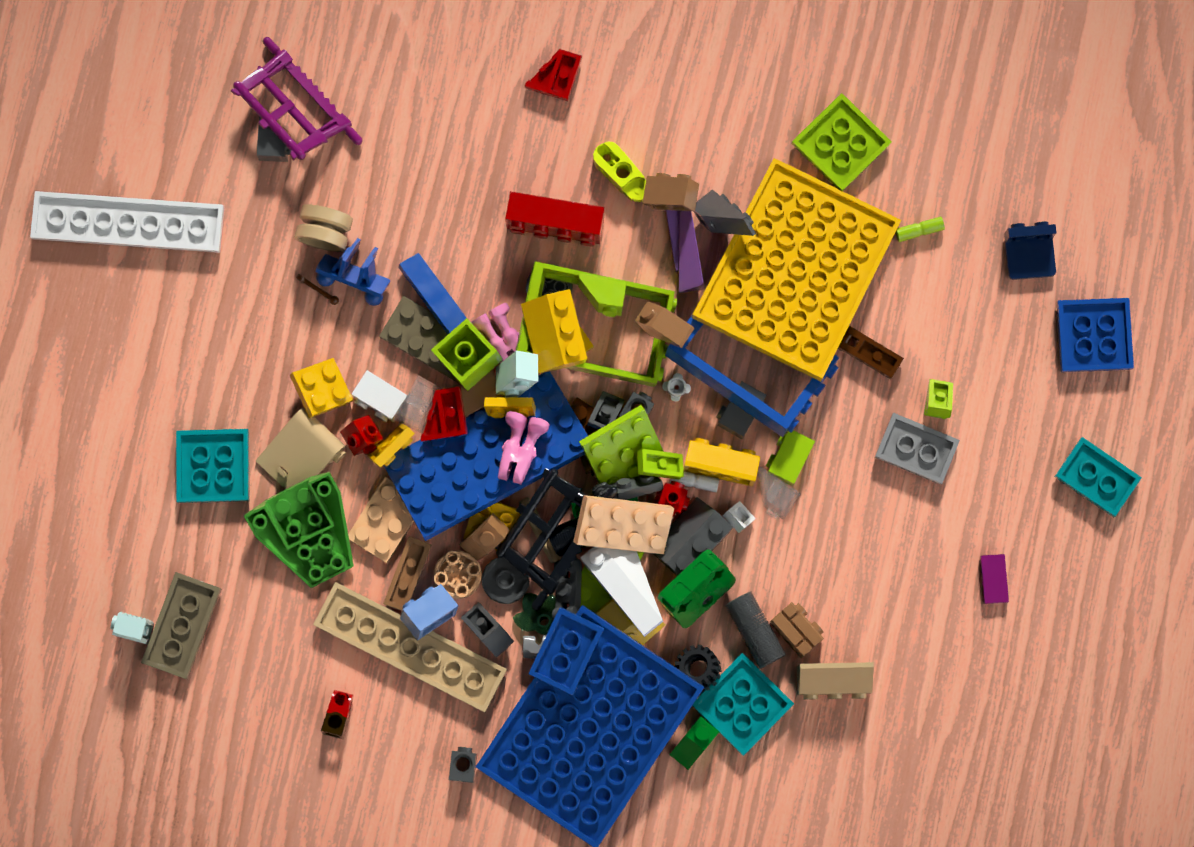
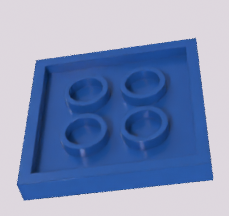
[1057,298,1134,372]

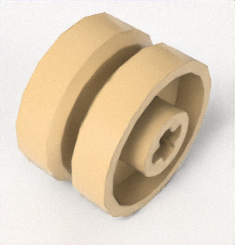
[294,204,353,252]

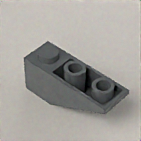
[693,189,756,236]

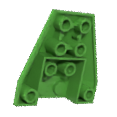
[244,472,354,588]

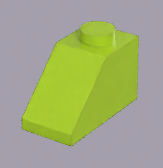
[578,273,627,317]

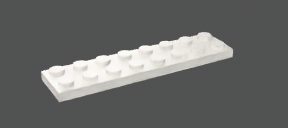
[30,191,224,253]

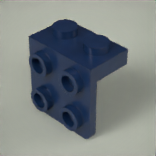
[1004,221,1057,280]

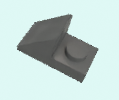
[587,391,625,430]

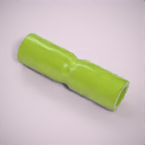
[895,216,945,242]

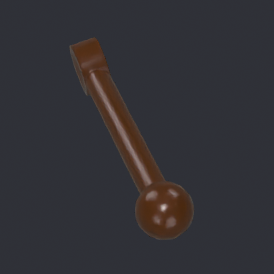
[296,274,339,305]

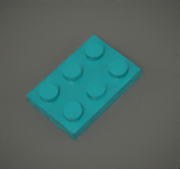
[1054,437,1142,518]

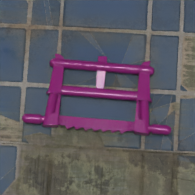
[231,37,363,161]

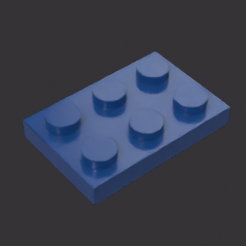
[528,607,605,695]

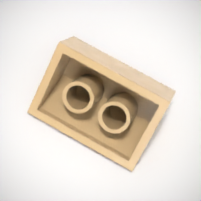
[797,662,874,700]

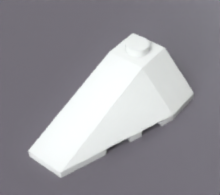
[580,547,663,637]

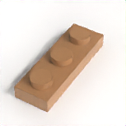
[383,536,432,611]

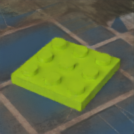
[791,93,892,191]
[579,405,664,484]

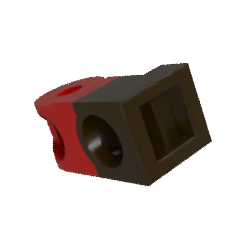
[321,690,354,739]

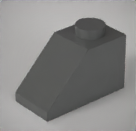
[257,117,291,162]
[461,602,514,658]

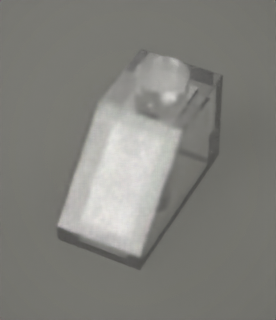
[757,467,801,520]

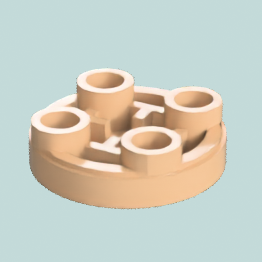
[433,551,482,599]

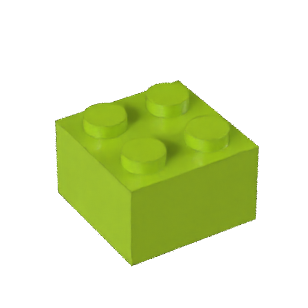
[431,318,503,391]

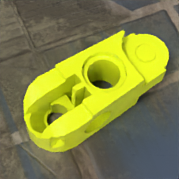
[593,141,646,202]

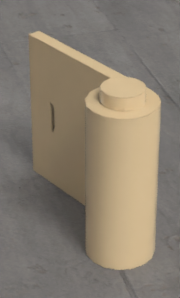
[255,407,346,489]

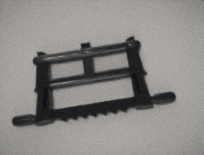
[495,468,618,611]

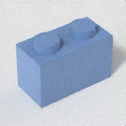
[400,584,458,641]

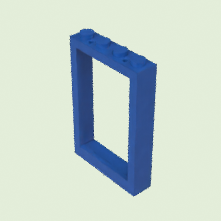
[665,316,839,437]

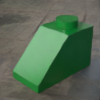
[669,716,719,770]

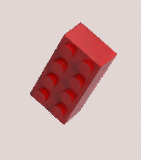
[505,191,605,247]

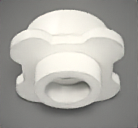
[662,373,691,402]

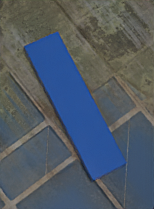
[398,253,466,334]

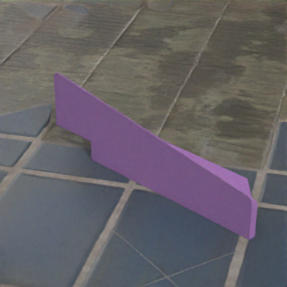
[666,210,704,293]

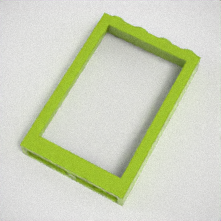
[516,261,677,387]

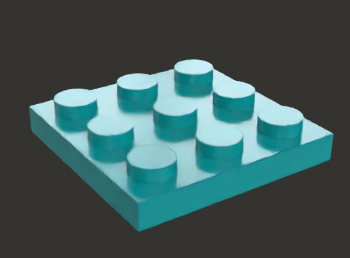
[176,429,250,503]
[692,653,794,756]

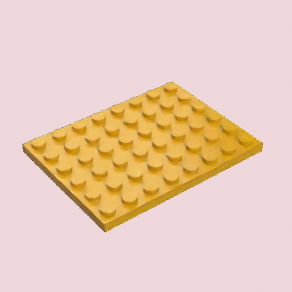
[691,158,901,382]

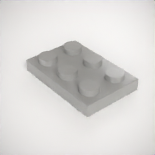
[874,413,960,485]

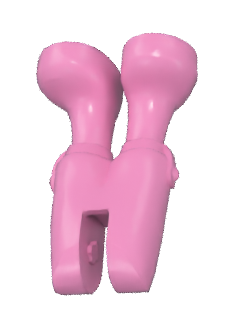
[471,303,519,363]
[498,411,550,484]

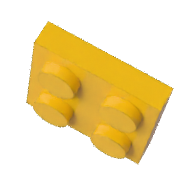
[290,358,353,418]
[367,423,415,468]

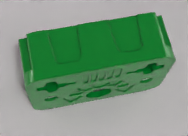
[658,549,736,628]

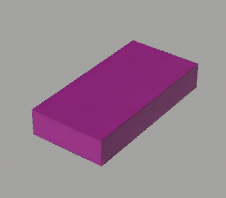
[980,554,1009,604]

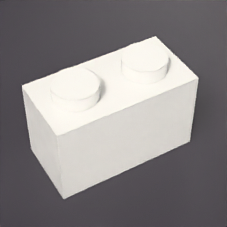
[352,370,409,422]

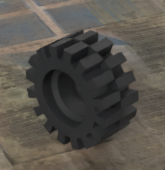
[675,645,722,692]

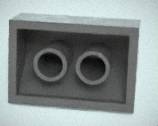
[652,497,733,576]

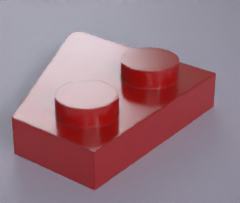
[525,49,582,101]
[421,387,468,441]

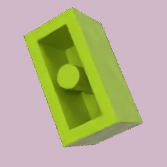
[766,430,815,487]

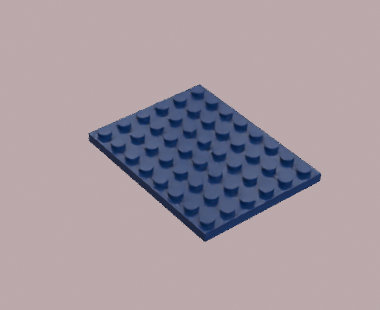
[476,605,704,847]

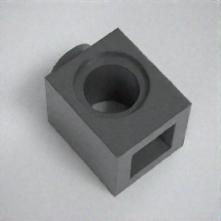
[619,392,654,417]
[449,747,477,783]

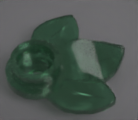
[513,593,556,635]

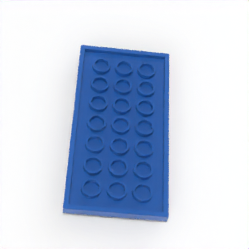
[383,372,588,541]

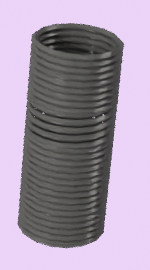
[725,591,786,669]

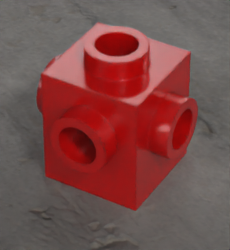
[340,415,383,456]
[655,481,691,517]

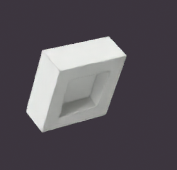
[723,501,756,533]

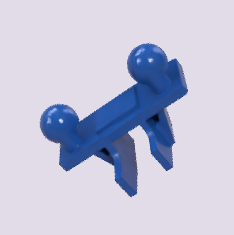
[315,238,390,306]

